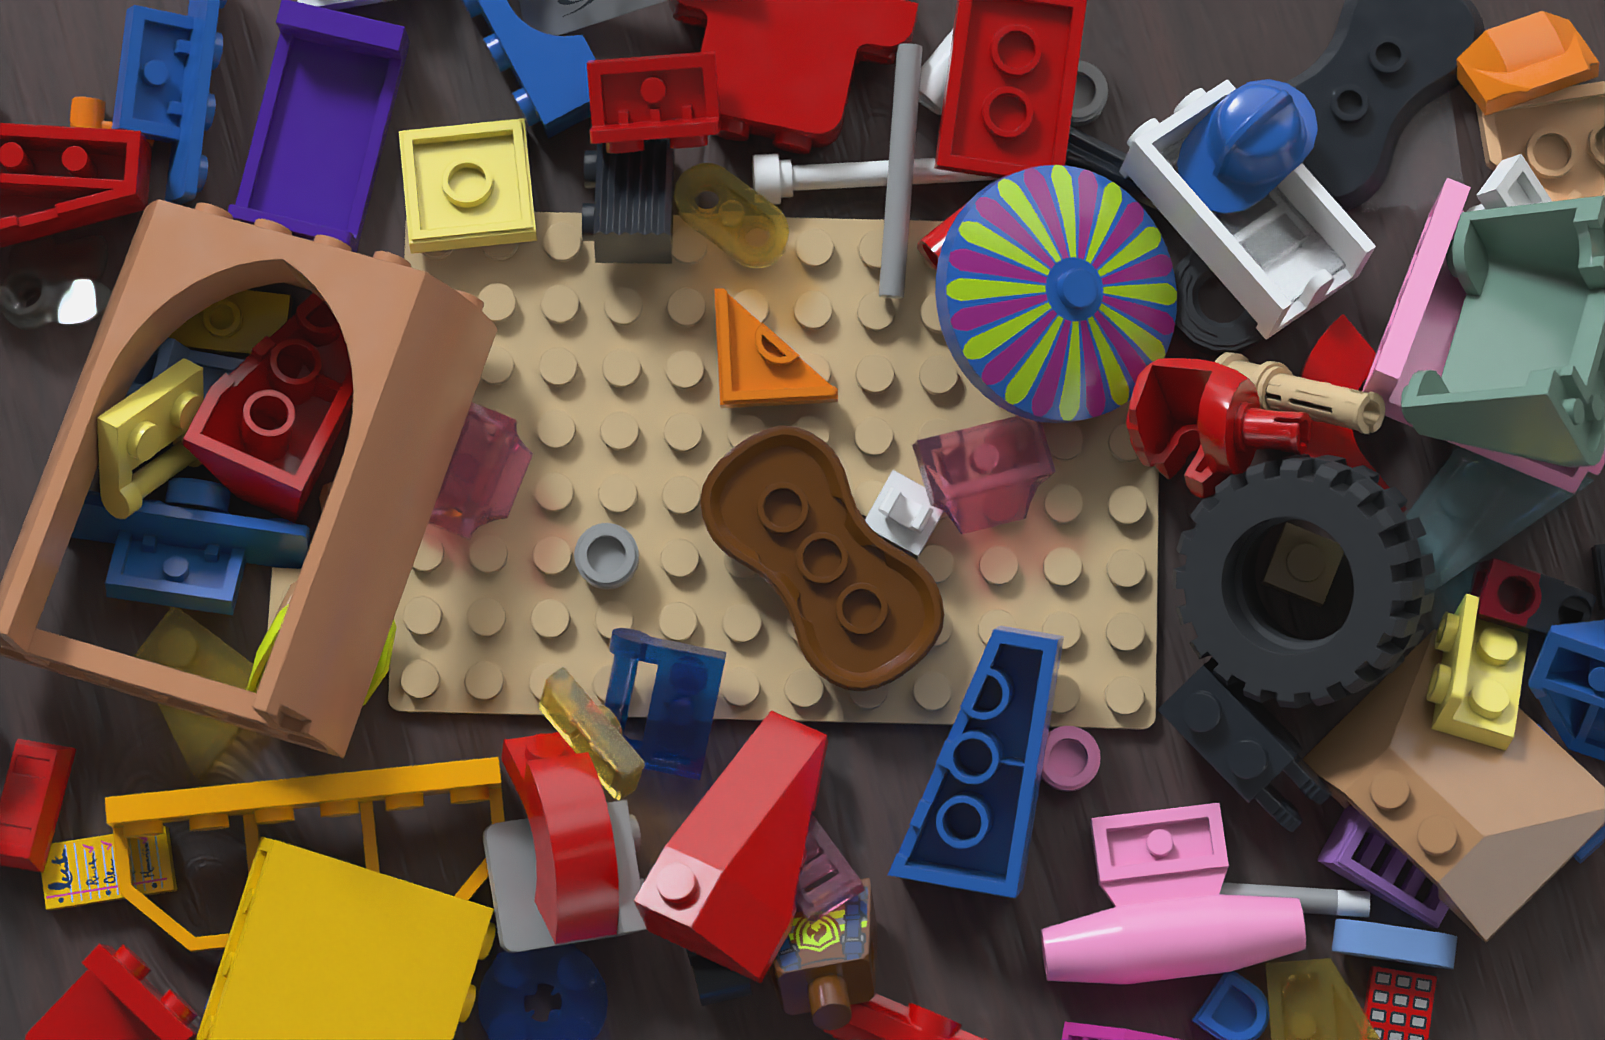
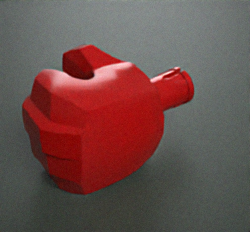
[1126,358,1312,498]

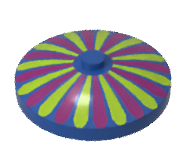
[935,165,1177,423]

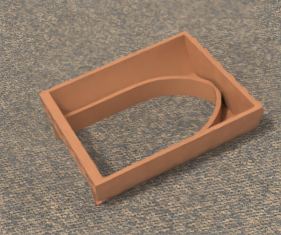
[0,199,498,758]

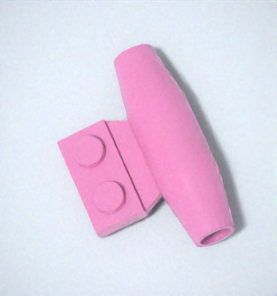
[1041,803,1306,984]

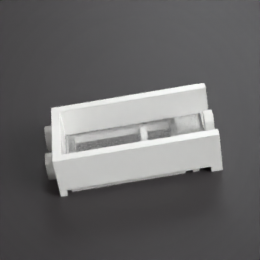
[1119,79,1376,339]

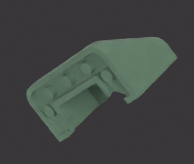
[1401,195,1605,468]

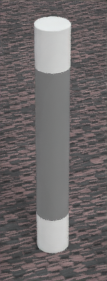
[1219,882,1370,917]

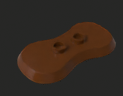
[700,425,945,692]

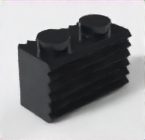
[582,138,675,264]

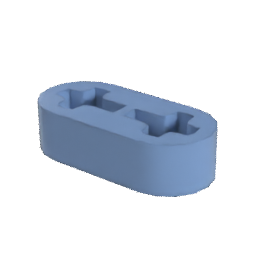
[1332,919,1458,969]

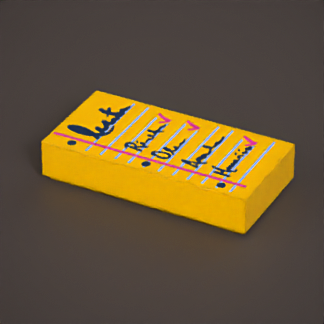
[41,826,177,911]

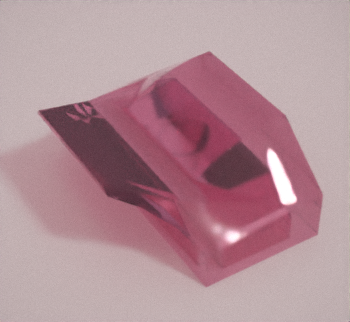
[428,402,533,540]
[912,416,1056,535]

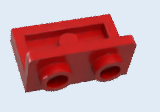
[586,51,722,153]

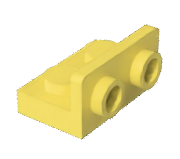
[1427,593,1528,751]

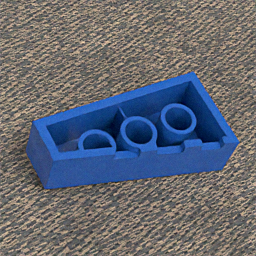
[888,626,1064,898]

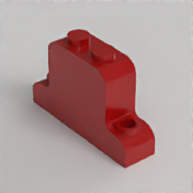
[668,0,919,154]

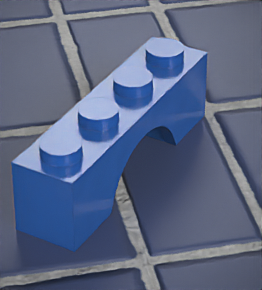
[461,0,596,138]

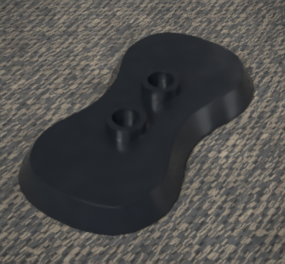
[1285,0,1485,212]

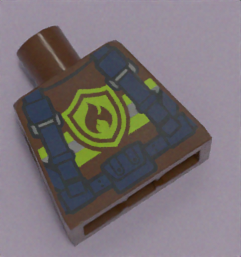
[767,878,877,1030]

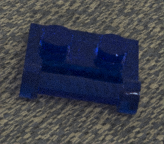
[588,628,727,780]

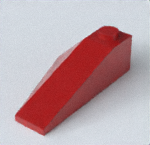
[182,293,354,523]
[634,710,829,983]

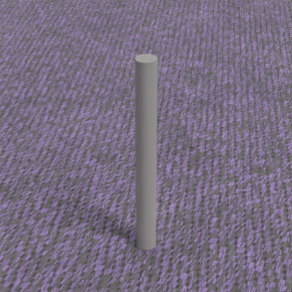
[879,43,923,299]

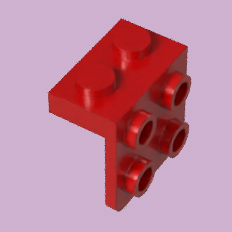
[25,943,199,1040]

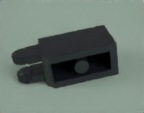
[1157,657,1332,832]

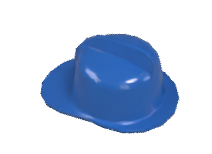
[1177,79,1318,214]

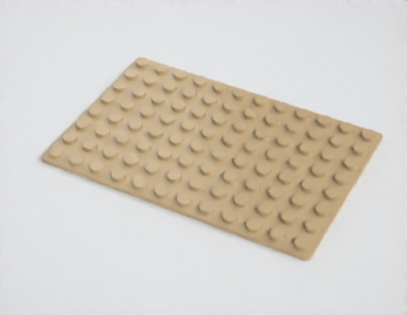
[388,212,1161,730]

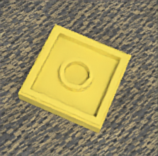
[399,118,537,254]

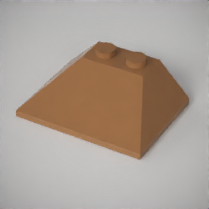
[1303,629,1605,943]

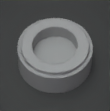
[1070,60,1108,127]
[574,523,639,589]

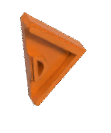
[714,288,838,408]

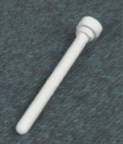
[752,154,999,205]

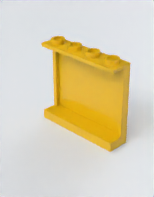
[196,837,495,1040]

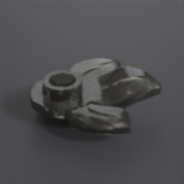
[0,235,112,330]

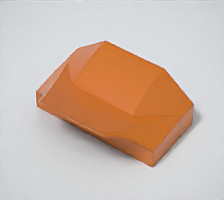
[1456,11,1599,116]

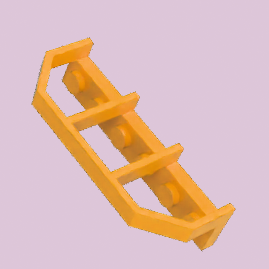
[105,757,505,952]

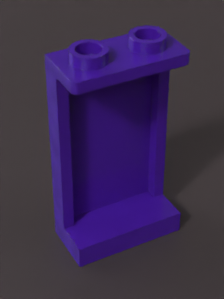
[228,0,410,253]

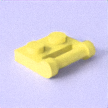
[97,358,204,519]

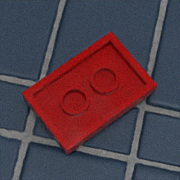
[934,0,1087,179]

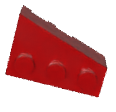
[0,123,152,248]

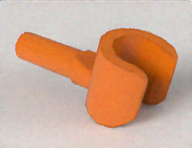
[70,96,155,148]

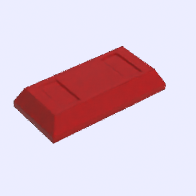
[0,739,77,873]

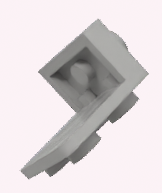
[483,800,647,953]

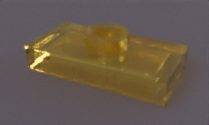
[539,666,645,801]

